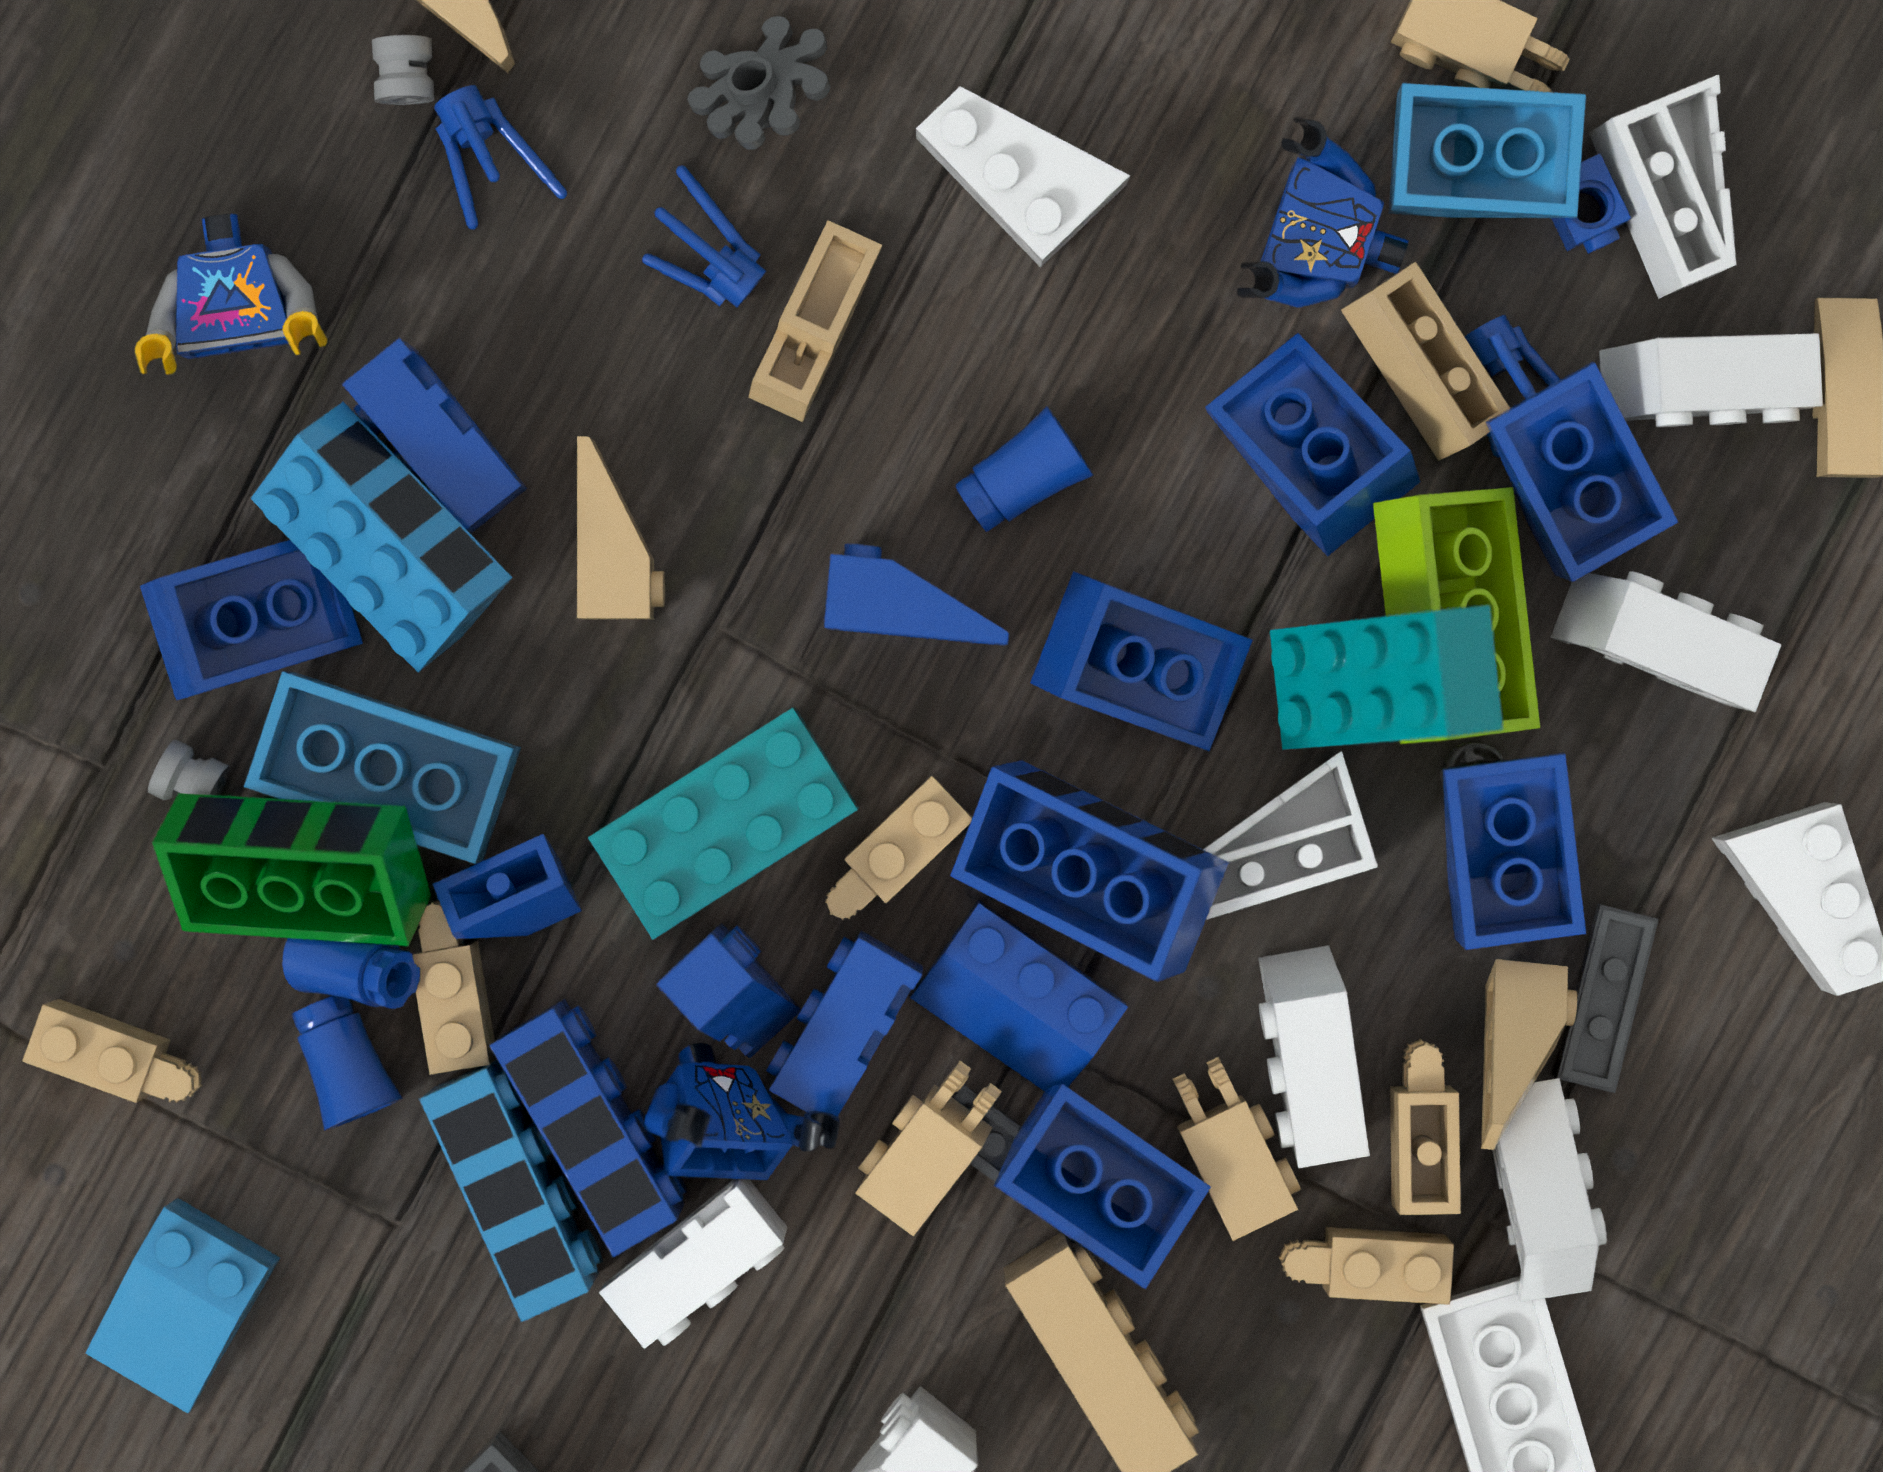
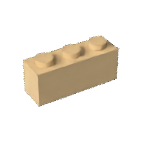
[1341,262,1510,461]

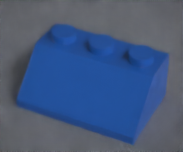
[910,899,1128,1091]
[994,1084,1211,1289]

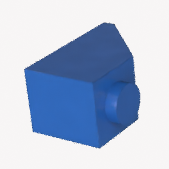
[433,834,582,939]

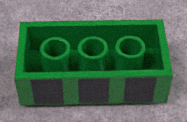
[152,793,431,946]

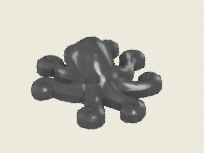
[687,16,831,150]

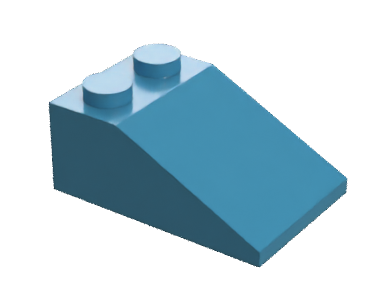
[1388,83,1586,218]
[85,1198,280,1413]

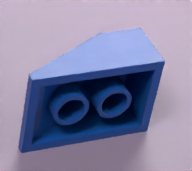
[1205,333,1421,557]
[1486,362,1678,582]
[140,540,363,701]
[824,544,1009,646]
[1030,571,1253,751]
[1443,753,1586,950]

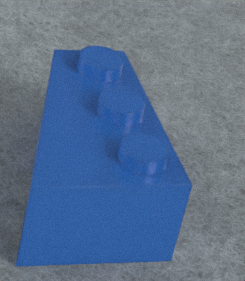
[342,338,528,533]
[657,923,801,1058]
[766,930,923,1117]

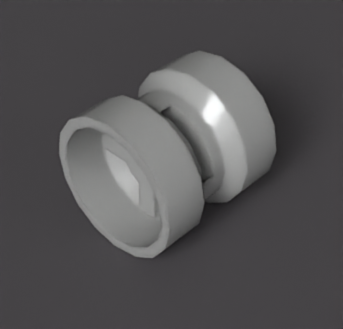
[372,35,434,105]
[148,739,230,800]

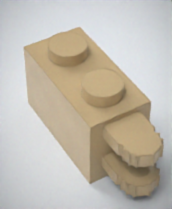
[1390,0,1570,92]
[825,775,972,920]
[413,899,497,1075]
[22,999,203,1103]
[1390,1038,1461,1215]
[1173,1057,1301,1241]
[856,1061,1002,1236]
[1278,1227,1454,1305]

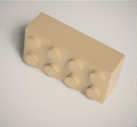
[1004,1232,1200,1472]

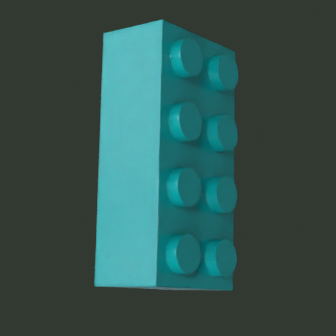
[1270,605,1503,750]
[588,707,859,940]

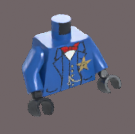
[1237,116,1409,308]
[644,1043,840,1180]

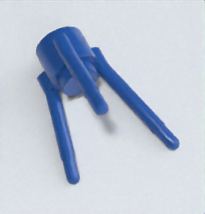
[434,85,567,230]
[642,165,767,308]
[1465,315,1561,457]

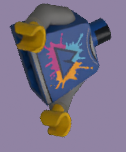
[135,214,327,374]

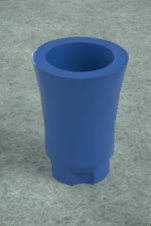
[956,406,1094,532]
[282,938,420,1009]
[292,996,403,1131]

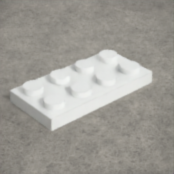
[1420,1276,1596,1472]

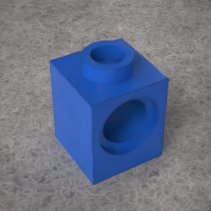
[1551,153,1631,254]

